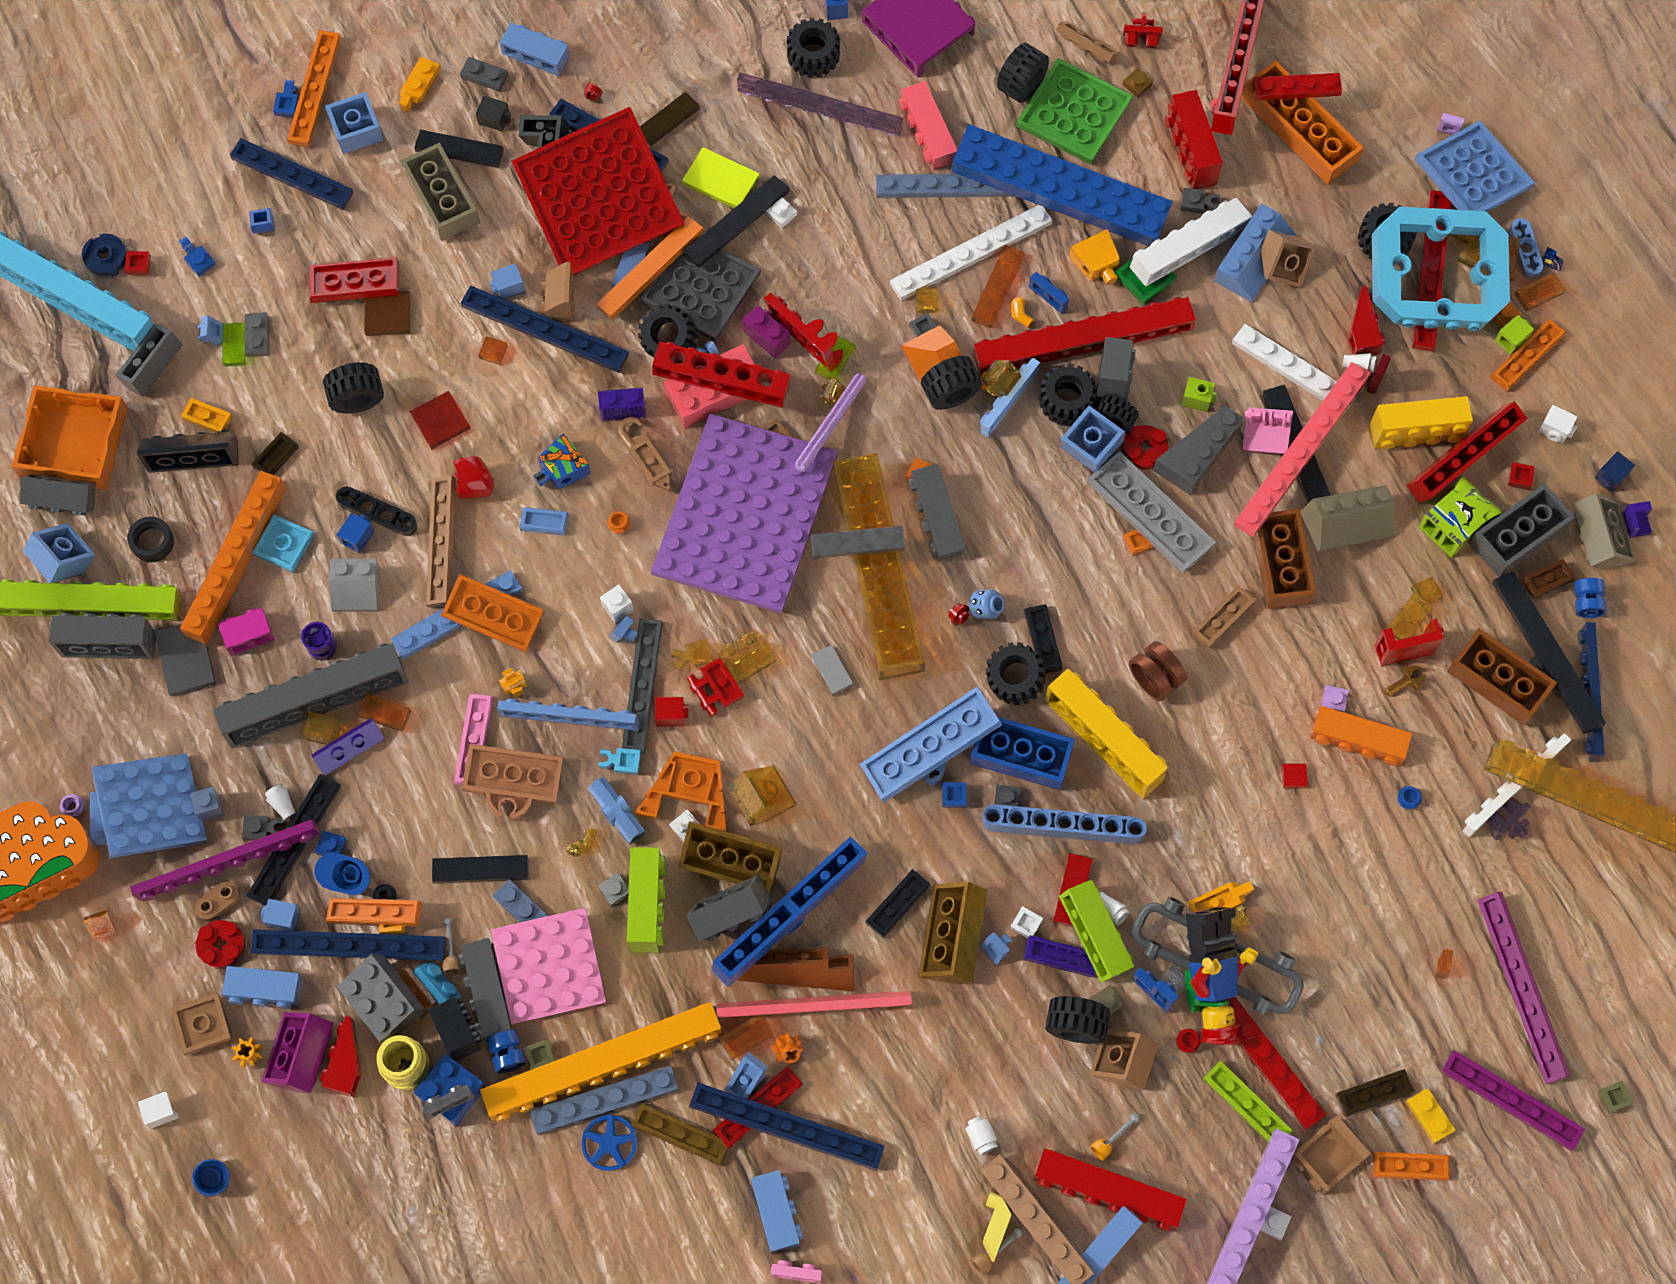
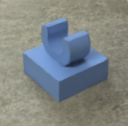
[197,315,224,345]
[609,615,638,643]
[980,932,1012,965]

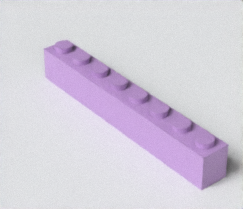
[1206,1129,1299,1284]

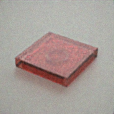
[409,391,471,450]

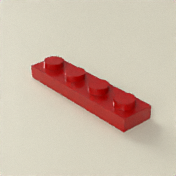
[1253,73,1342,101]

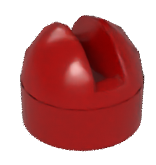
[584,83,603,102]

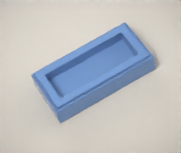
[519,507,568,536]

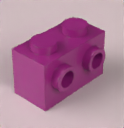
[742,305,790,359]

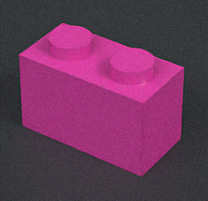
[218,608,275,656]

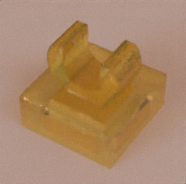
[818,378,846,408]

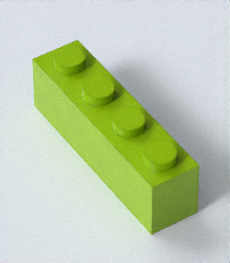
[1059,879,1135,983]

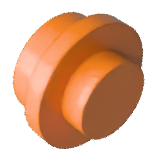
[607,511,630,534]

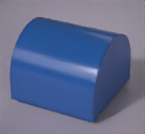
[249,208,275,234]

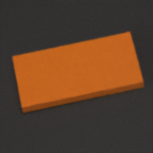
[441,574,545,653]

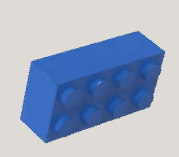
[970,717,1075,790]

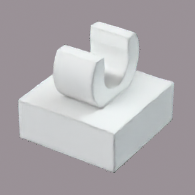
[766,197,797,229]
[669,810,700,843]

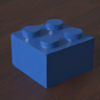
[414,1054,486,1127]

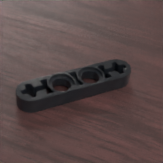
[336,486,417,536]

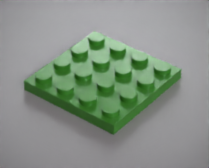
[1016,58,1133,165]

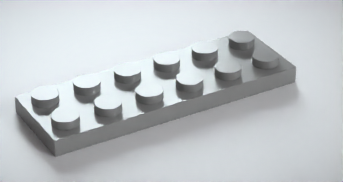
[1087,451,1216,574]

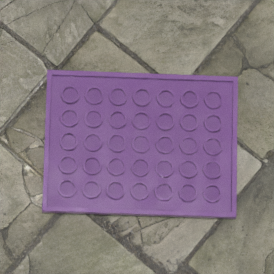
[651,414,838,614]

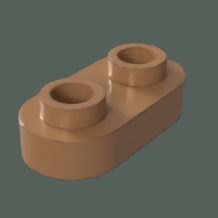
[194,881,240,921]

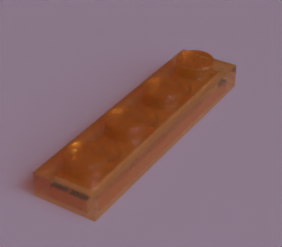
[971,245,1025,329]

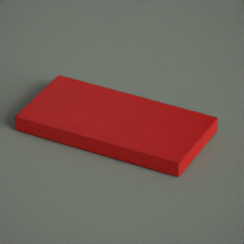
[309,257,399,303]

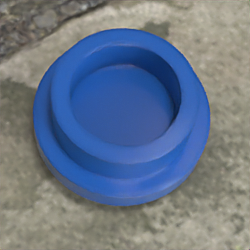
[1397,786,1422,810]

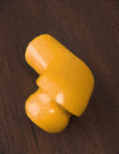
[1011,297,1034,328]

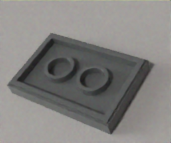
[154,624,216,696]

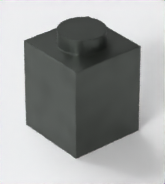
[476,96,511,131]

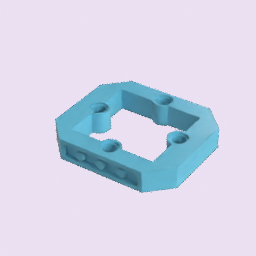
[1372,207,1510,331]

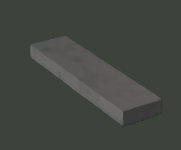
[811,526,905,559]

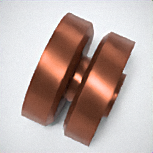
[1128,641,1187,701]

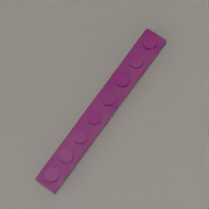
[130,820,320,901]
[1477,892,1571,1084]

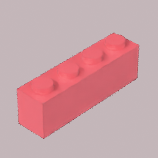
[899,81,957,170]

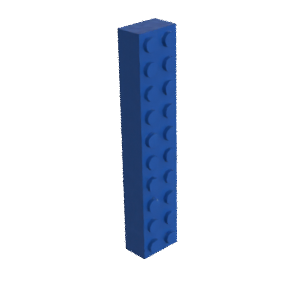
[951,124,1173,247]

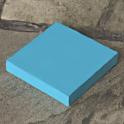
[252,515,315,573]

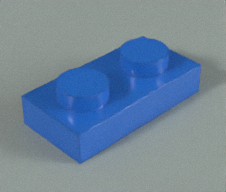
[1029,272,1069,314]

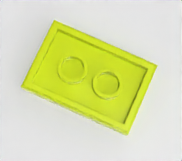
[682,147,760,208]

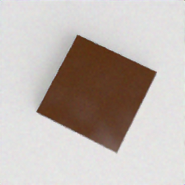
[365,291,410,336]

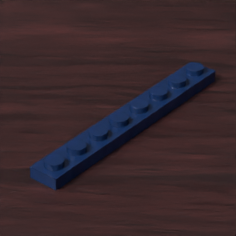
[460,285,629,373]
[251,929,446,961]
[689,1082,885,1171]

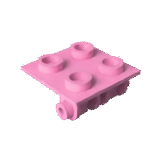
[1242,408,1293,454]

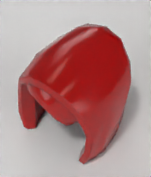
[453,456,494,499]

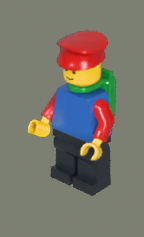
[1184,907,1259,1046]

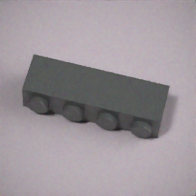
[908,463,965,561]
[458,938,513,1042]

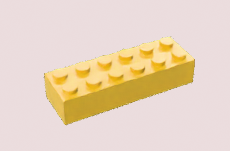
[1045,668,1168,800]

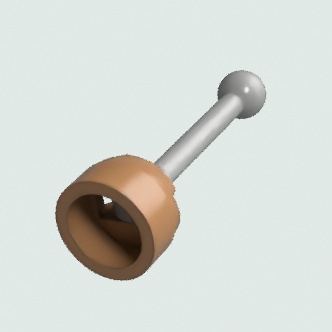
[442,917,462,975]
[971,1228,1023,1276]

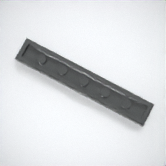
[622,618,663,754]

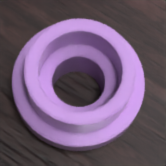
[60,794,84,818]

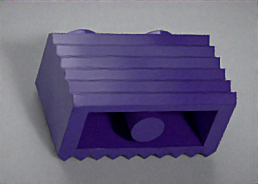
[598,387,646,422]

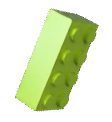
[627,847,667,953]

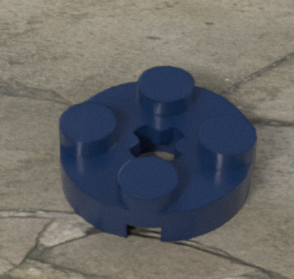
[81,233,127,277]

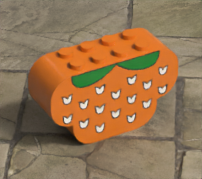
[0,801,101,922]

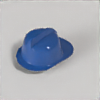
[314,853,370,895]

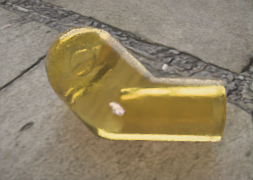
[566,828,597,857]

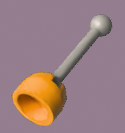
[1090,1113,1140,1161]

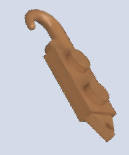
[618,417,672,492]

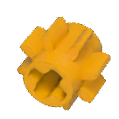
[499,667,527,698]
[232,1037,263,1068]

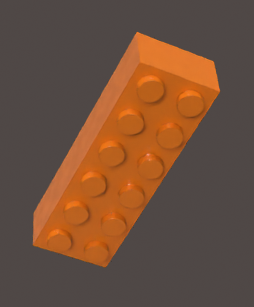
[1241,60,1364,185]

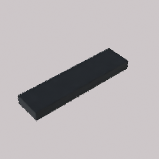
[414,129,504,168]
[432,855,528,884]

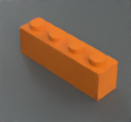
[1310,706,1412,766]

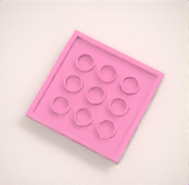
[491,908,606,1025]

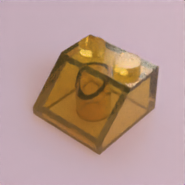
[727,765,797,826]

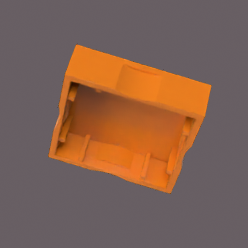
[11,385,128,489]

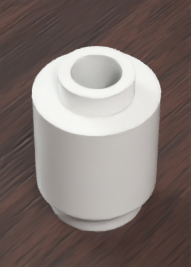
[965,1116,998,1155]

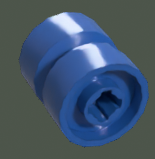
[1574,578,1607,618]
[486,1030,526,1074]

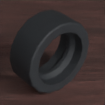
[127,516,174,562]

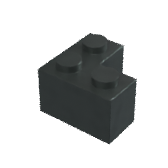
[518,115,570,149]

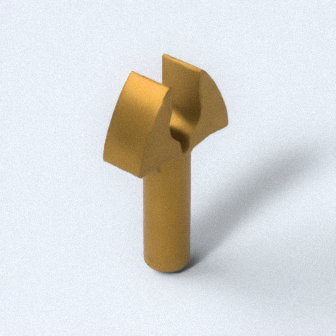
[1385,665,1426,696]

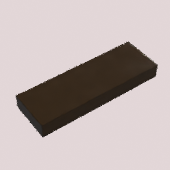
[640,92,700,146]
[1335,1069,1414,1117]

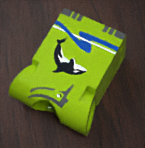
[1418,476,1503,558]

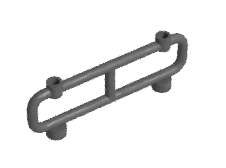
[1131,897,1304,1015]

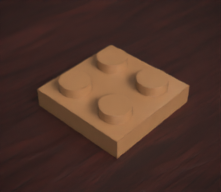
[171,992,232,1056]

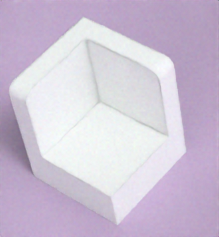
[138,1092,179,1129]

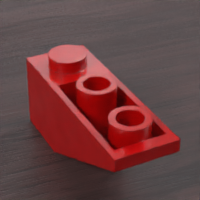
[1348,286,1385,355]
[320,1016,362,1098]

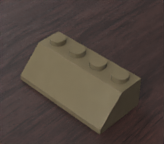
[1300,485,1396,552]

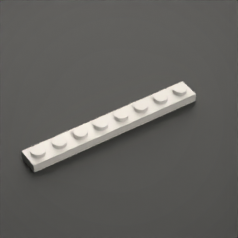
[890,205,1052,301]

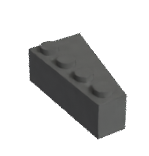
[1153,406,1244,495]

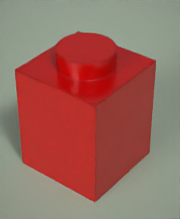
[655,697,689,727]

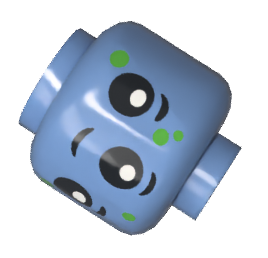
[969,589,1004,619]

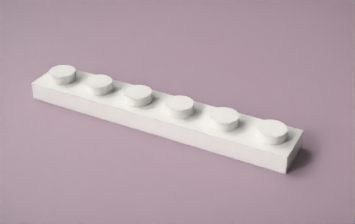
[1232,324,1356,414]
[1462,733,1571,838]

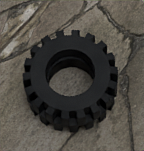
[787,18,840,78]
[997,42,1049,103]
[1358,203,1417,260]
[638,304,698,363]
[920,356,983,410]
[323,362,384,414]
[1039,364,1097,426]
[986,642,1046,705]
[1045,996,1110,1044]

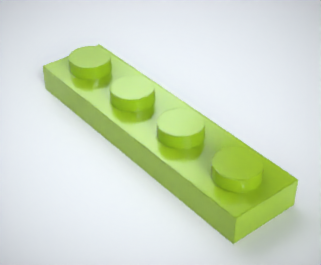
[1203,1060,1293,1142]

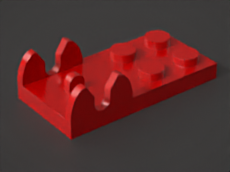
[764,292,844,373]

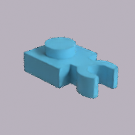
[598,748,641,775]

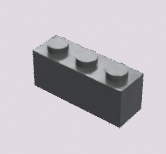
[116,323,182,397]
[20,474,96,515]

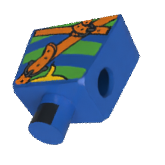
[533,433,591,489]

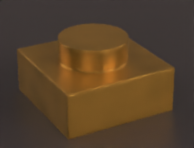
[1122,67,1153,98]

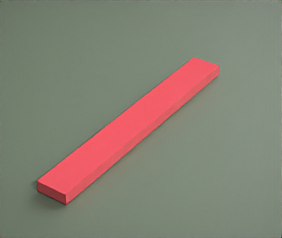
[717,991,912,1018]

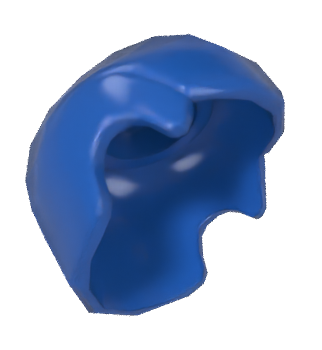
[192,1159,230,1197]

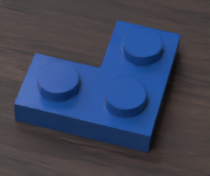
[1132,967,1179,1013]

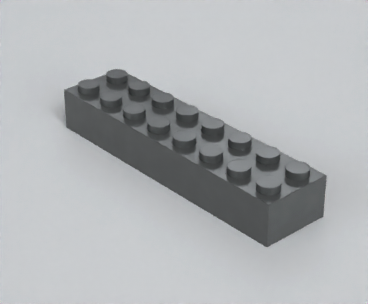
[213,643,409,748]

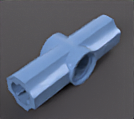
[588,777,646,845]

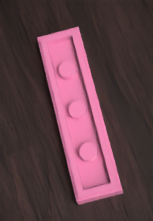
[454,694,494,785]

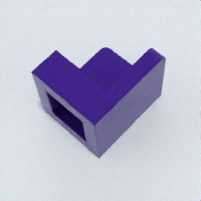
[1622,501,1652,538]

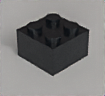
[428,997,482,1062]

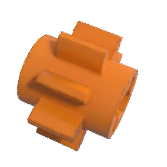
[772,1033,804,1065]

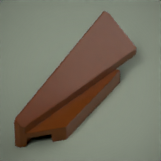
[737,947,855,991]

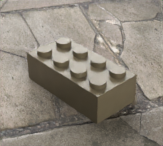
[400,143,480,241]

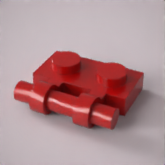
[687,657,744,717]

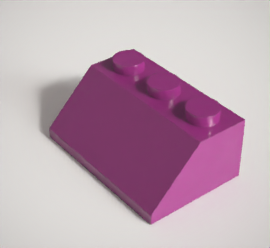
[261,1012,333,1093]

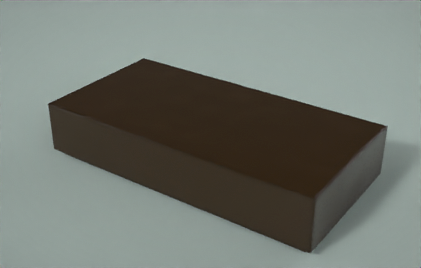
[251,432,299,475]

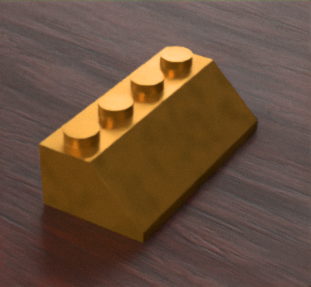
[678,821,782,893]
[918,882,988,984]

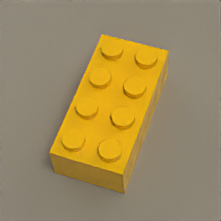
[1370,396,1473,450]

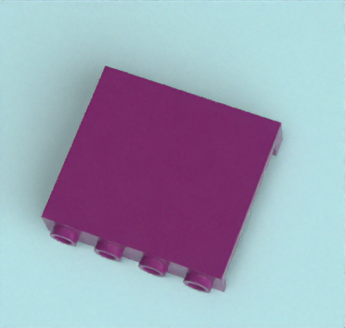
[862,0,975,77]

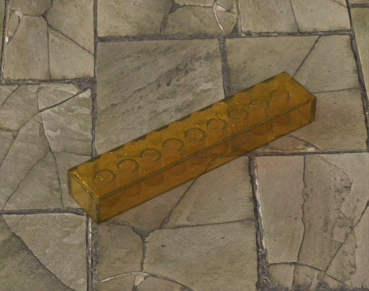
[833,453,925,681]

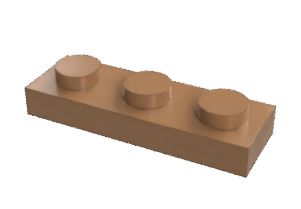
[1056,21,1119,63]
[1191,585,1256,649]

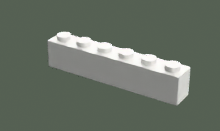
[1130,198,1252,286]

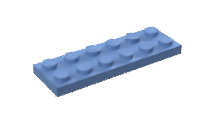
[860,687,1002,803]

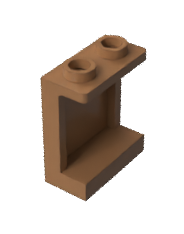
[1291,1115,1371,1195]

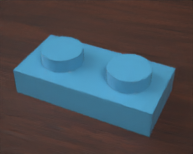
[413,961,462,1004]

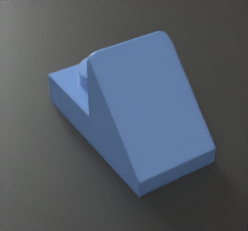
[724,1052,768,1099]

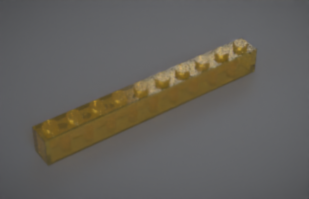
[1483,739,1676,853]

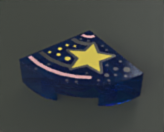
[1542,247,1564,271]

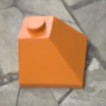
[901,325,962,382]

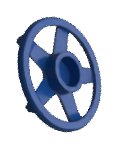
[581,1114,637,1171]

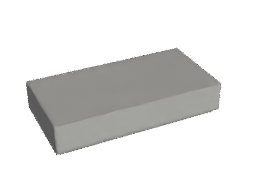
[811,645,853,696]

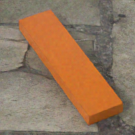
[1490,318,1566,392]
[326,898,422,926]

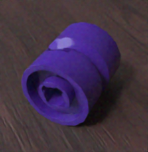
[301,621,337,661]

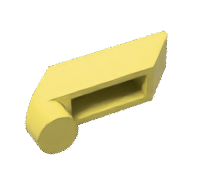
[983,1192,1011,1262]

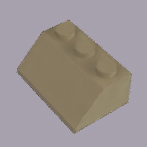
[1573,493,1637,570]

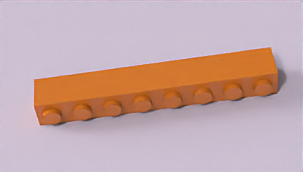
[180,470,286,646]

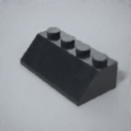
[137,430,238,473]

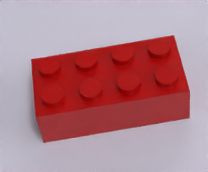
[1165,89,1223,189]

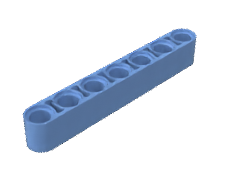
[982,804,1147,844]

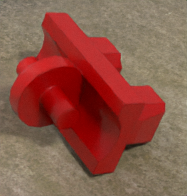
[1122,12,1163,48]

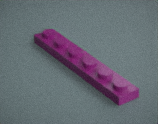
[1441,1050,1585,1152]

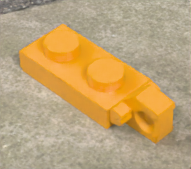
[399,57,441,112]
[1187,881,1254,912]

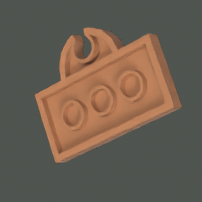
[462,744,563,821]

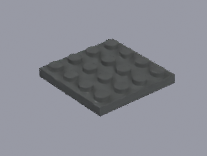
[640,241,761,342]

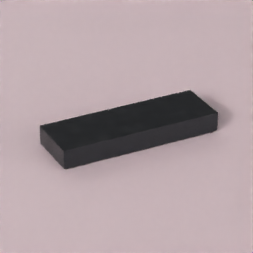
[1024,604,1063,673]
[865,869,930,938]

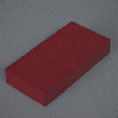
[1367,354,1391,394]

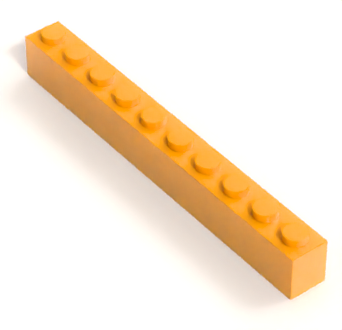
[480,1001,722,1122]

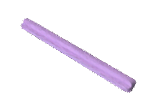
[795,373,866,472]

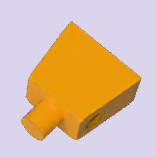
[1069,229,1120,285]

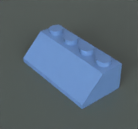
[1214,203,1296,302]

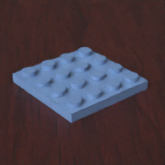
[1414,120,1535,212]
[91,753,207,858]

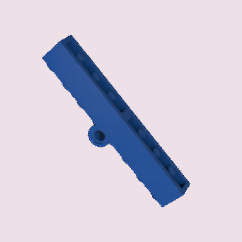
[711,836,867,988]

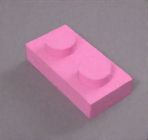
[771,1260,822,1284]

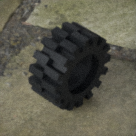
[1096,395,1139,433]

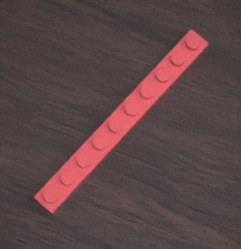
[1234,362,1371,537]

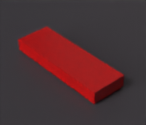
[1053,853,1092,928]

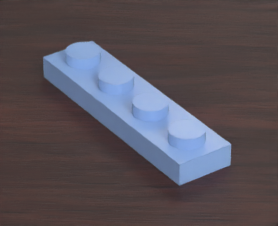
[980,358,1040,438]

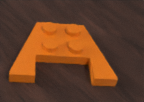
[635,751,726,831]

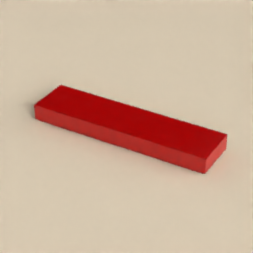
[713,1066,803,1149]

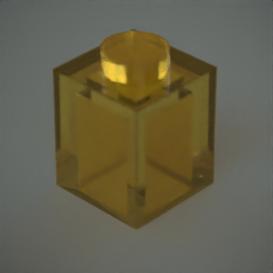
[982,360,1022,396]
[302,712,342,745]

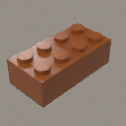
[1253,509,1317,609]
[1447,628,1557,726]

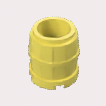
[377,1035,431,1091]

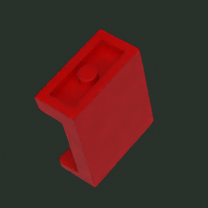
[1374,618,1445,667]

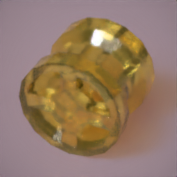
[1231,904,1254,933]

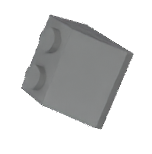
[329,559,381,612]

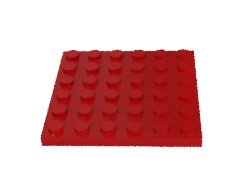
[511,107,685,276]

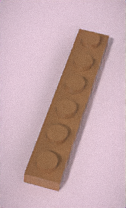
[426,475,456,608]
[981,1154,1095,1284]

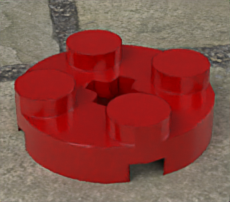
[1123,425,1169,470]
[195,920,246,969]

